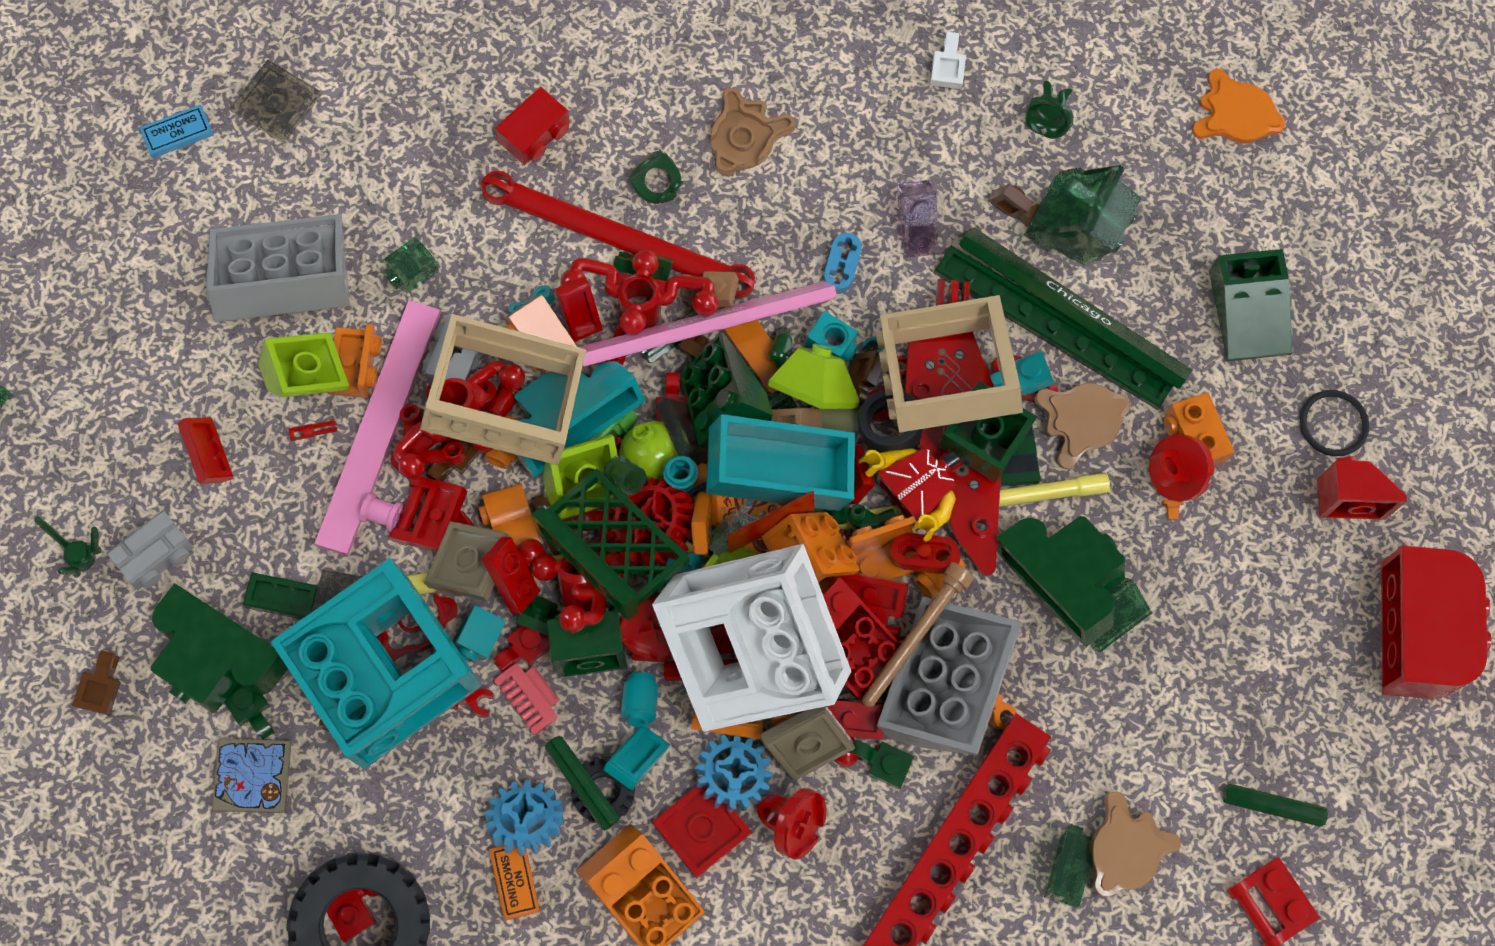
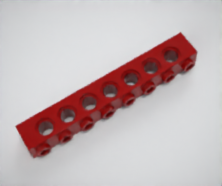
[862,713,1051,946]

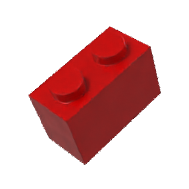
[495,86,570,166]

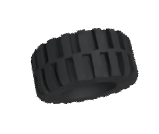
[286,852,430,946]

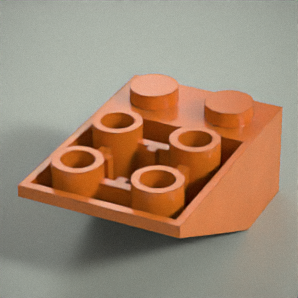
[575,824,705,946]

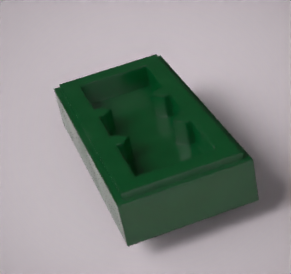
[243,572,321,620]

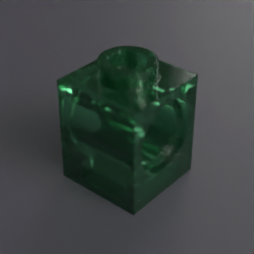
[384,236,439,294]

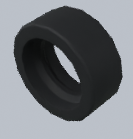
[858,390,923,453]

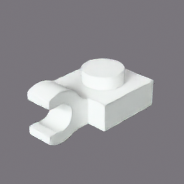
[930,32,966,89]

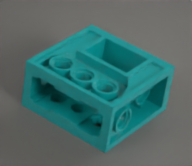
[270,558,483,769]

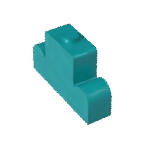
[515,361,646,478]

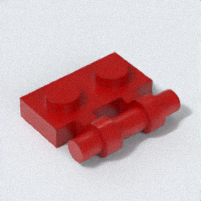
[838,573,909,640]

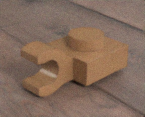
[680,271,739,307]

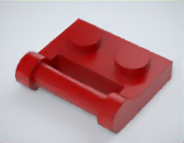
[388,476,468,552]
[1226,857,1320,946]

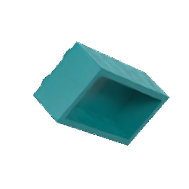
[706,414,855,511]

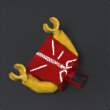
[859,448,962,542]

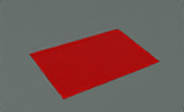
[727,490,815,553]

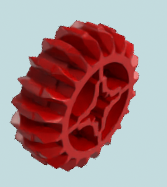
[607,477,695,566]

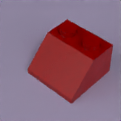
[1317,456,1407,520]

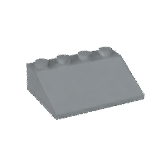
[206,214,349,322]
[877,597,1022,756]

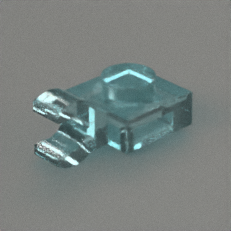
[709,499,766,557]

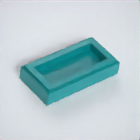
[603,726,670,791]

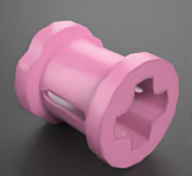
[359,492,403,532]

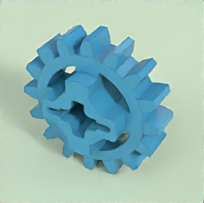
[695,734,773,812]
[485,780,564,856]

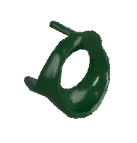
[1025,81,1074,139]
[630,150,684,204]

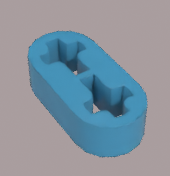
[824,233,862,294]

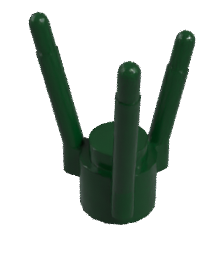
[34,516,102,578]

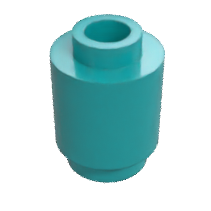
[621,672,659,727]

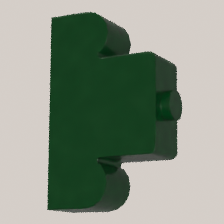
[996,516,1126,647]
[150,583,288,713]

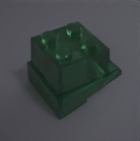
[1023,165,1142,266]

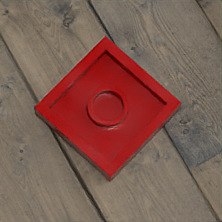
[652,786,752,879]

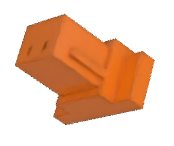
[1161,500,1184,520]

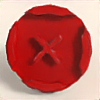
[1149,434,1214,502]
[620,592,673,660]
[757,788,827,860]

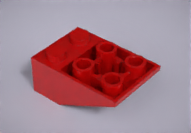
[818,576,901,701]

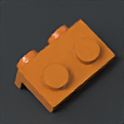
[327,324,382,398]

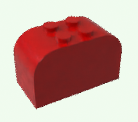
[1381,545,1491,699]

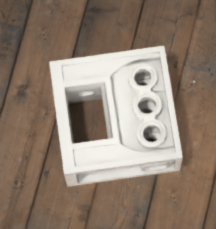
[652,544,851,732]

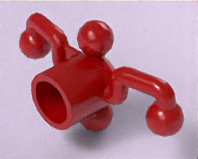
[560,250,718,335]
[394,361,525,480]
[531,509,625,633]

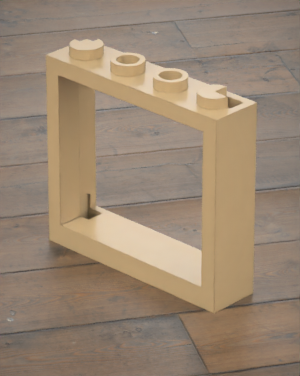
[876,295,1023,433]
[420,314,586,465]

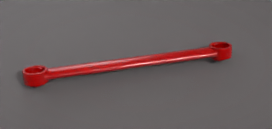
[481,170,755,299]

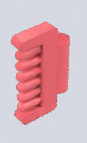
[494,664,560,735]

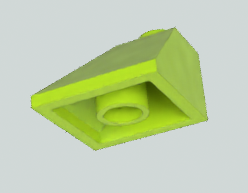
[258,332,349,397]
[768,344,860,409]

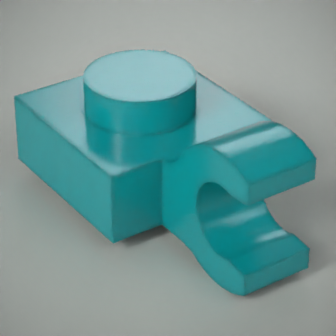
[990,351,1055,396]

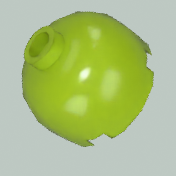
[619,420,689,487]

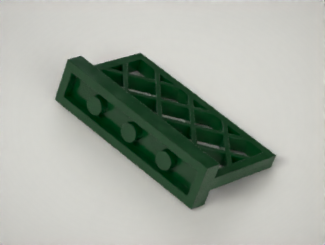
[531,469,691,621]

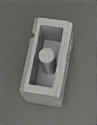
[107,510,194,591]

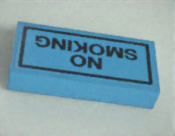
[139,104,214,159]

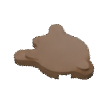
[710,88,796,176]
[1034,383,1130,469]
[1088,791,1181,897]

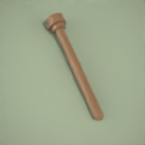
[862,562,975,707]

